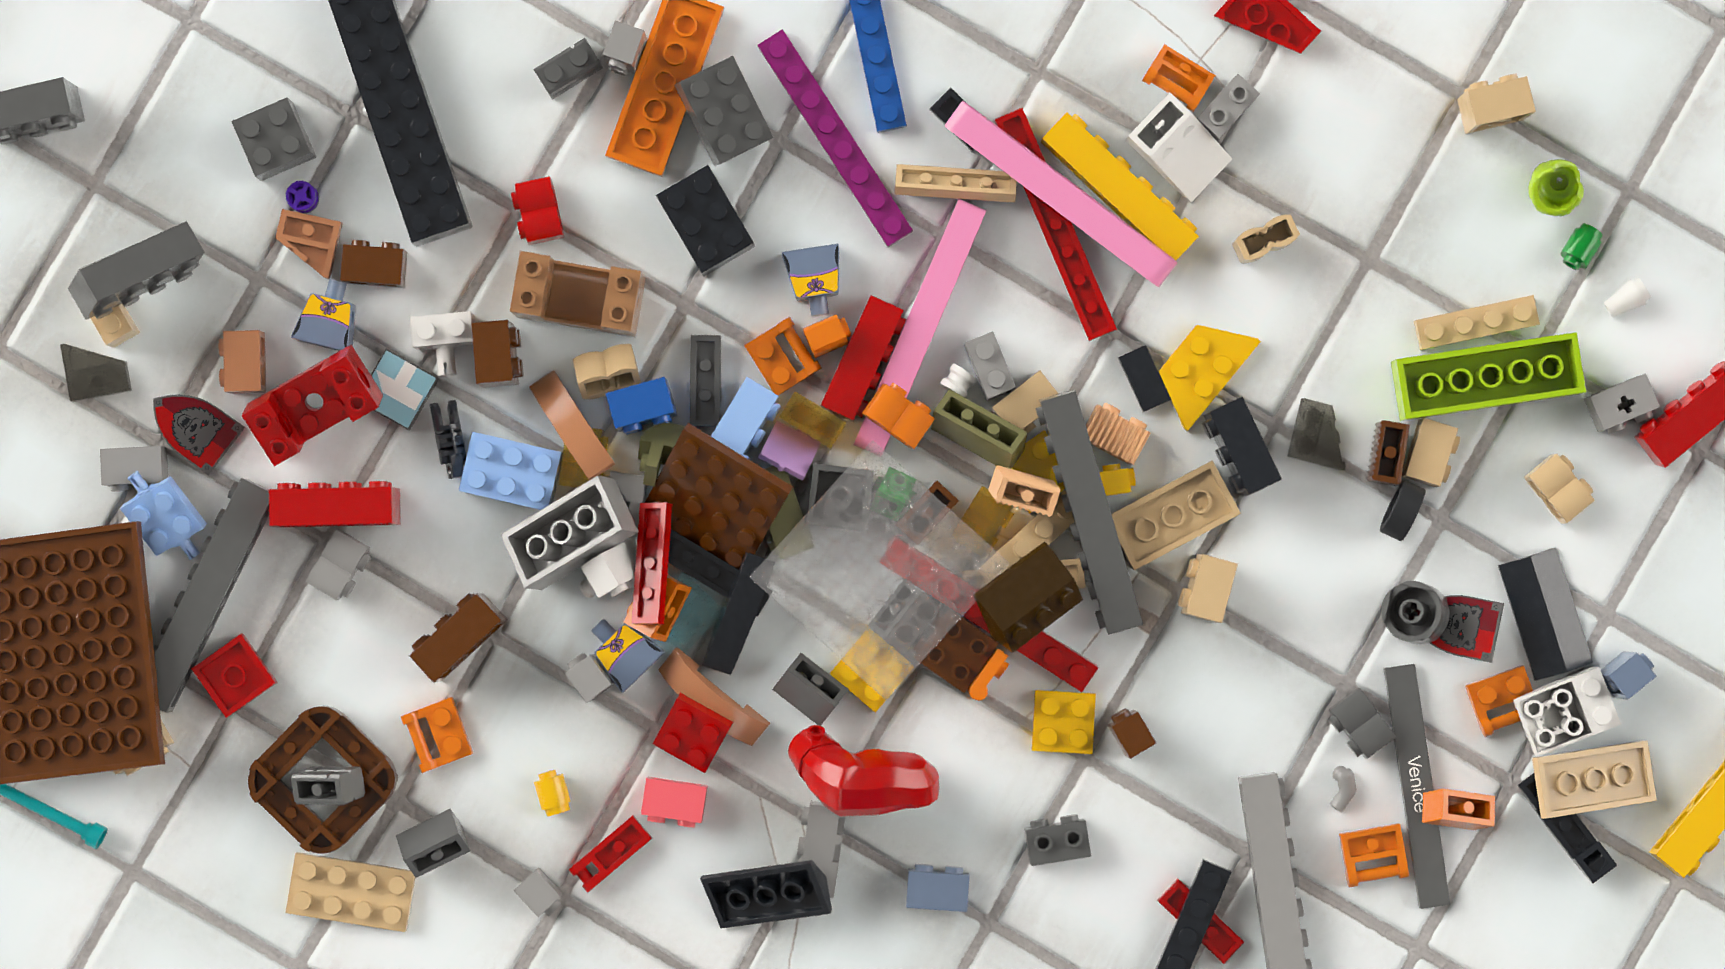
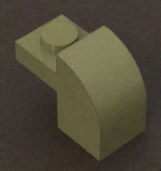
[638,423,685,487]

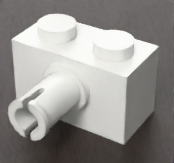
[410,311,475,377]
[580,537,637,598]

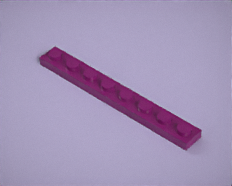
[757,29,913,248]

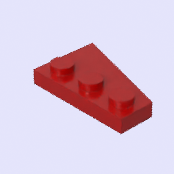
[1214,0,1321,54]

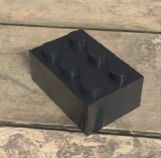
[656,165,755,277]
[1202,397,1282,497]

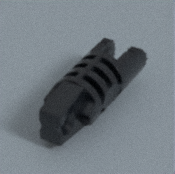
[430,400,466,479]

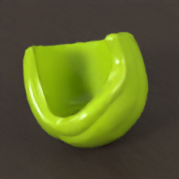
[1528,159,1584,217]

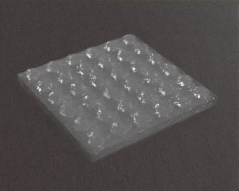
[750,440,1010,701]

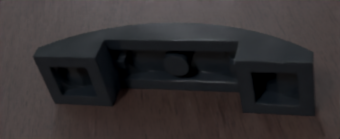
[1518,773,1617,884]

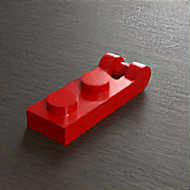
[568,815,652,893]

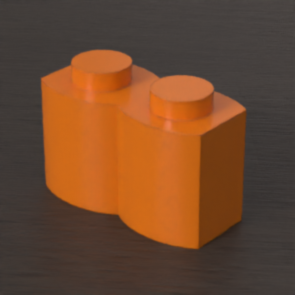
[803,314,851,358]
[862,382,935,449]

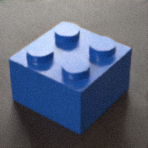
[605,377,678,435]

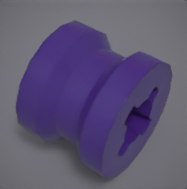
[286,181,319,213]

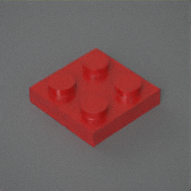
[191,633,278,718]
[653,693,733,773]

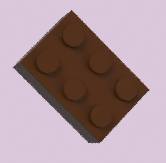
[409,593,508,683]

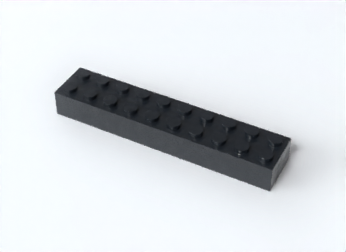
[328,0,473,247]

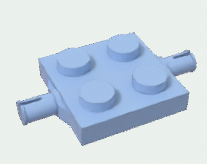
[120,471,207,560]

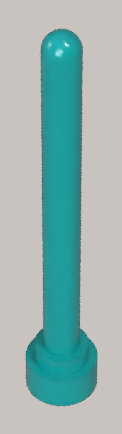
[0,784,108,849]

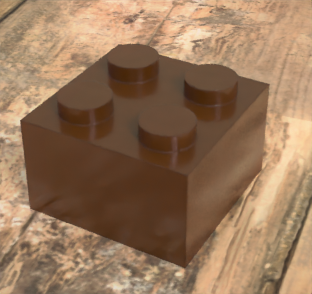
[471,320,524,388]

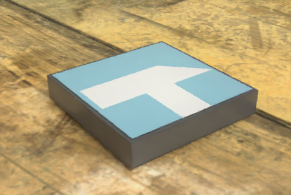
[371,349,440,431]

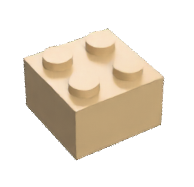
[1457,74,1536,134]
[1178,554,1238,623]

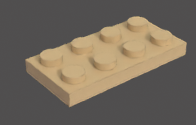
[1112,460,1241,571]
[1532,740,1657,819]
[285,852,415,932]

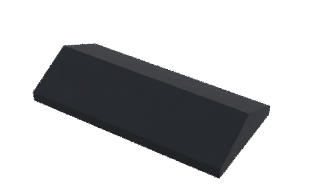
[1498,547,1593,681]
[700,860,832,929]

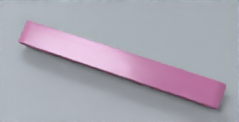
[944,101,1177,287]
[854,199,987,456]

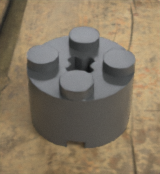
[1381,581,1449,644]

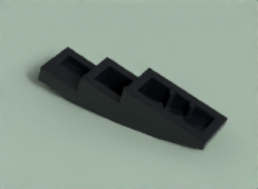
[702,552,776,675]

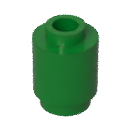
[1560,223,1603,270]

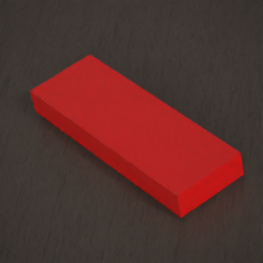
[1157,878,1244,964]

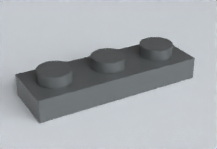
[690,335,721,426]

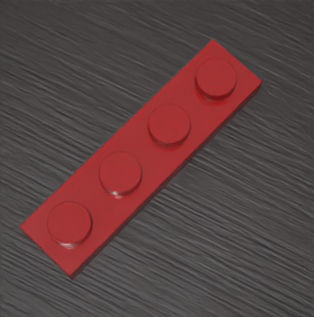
[631,502,672,625]

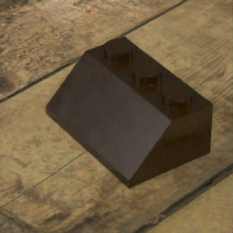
[973,542,1083,653]

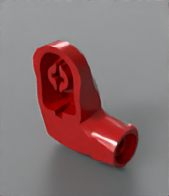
[788,725,940,817]

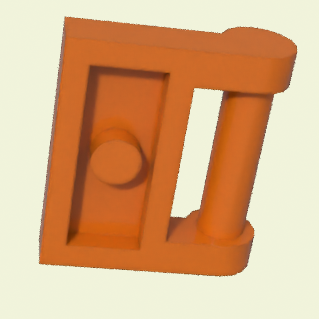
[1142,44,1216,112]
[744,317,822,396]
[968,648,1009,700]
[1465,665,1533,737]
[401,697,473,773]
[1339,823,1409,888]

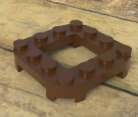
[248,706,398,854]

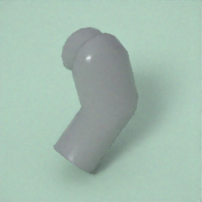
[1330,766,1357,813]

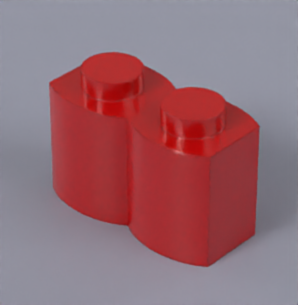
[511,176,565,245]

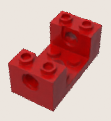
[241,345,383,467]

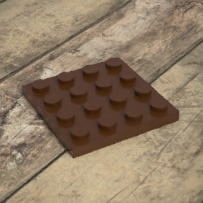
[645,423,793,570]

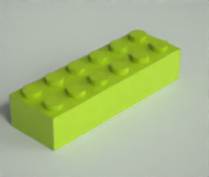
[1391,332,1586,421]

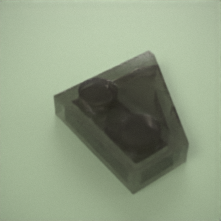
[60,344,132,402]
[1287,398,1346,471]

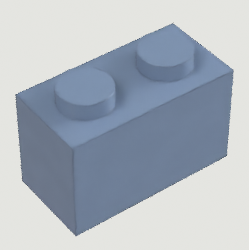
[1600,652,1657,700]
[906,864,970,912]

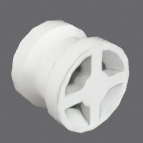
[940,363,978,398]

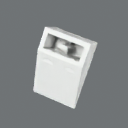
[1126,93,1232,203]
[1513,666,1621,757]

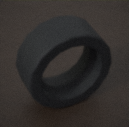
[1380,480,1426,541]

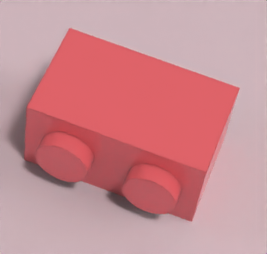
[641,777,708,828]

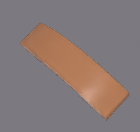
[529,370,615,480]
[658,647,770,746]

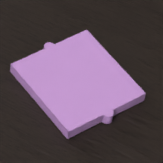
[758,420,821,481]

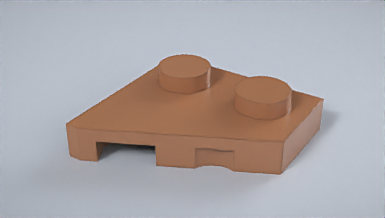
[276,209,343,279]

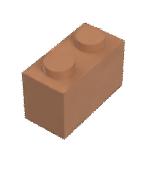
[218,330,266,394]

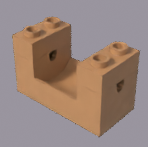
[510,251,646,337]

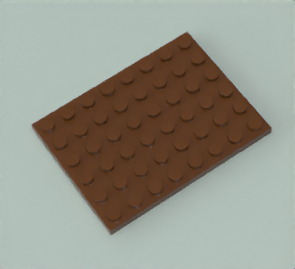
[0,521,165,785]

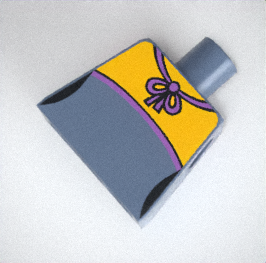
[782,243,839,316]
[291,279,356,351]
[591,619,665,693]

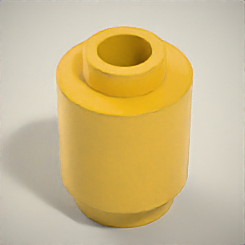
[534,770,571,817]

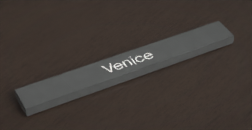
[1383,664,1451,909]

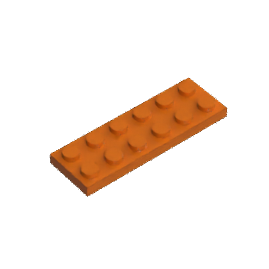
[605,0,724,177]

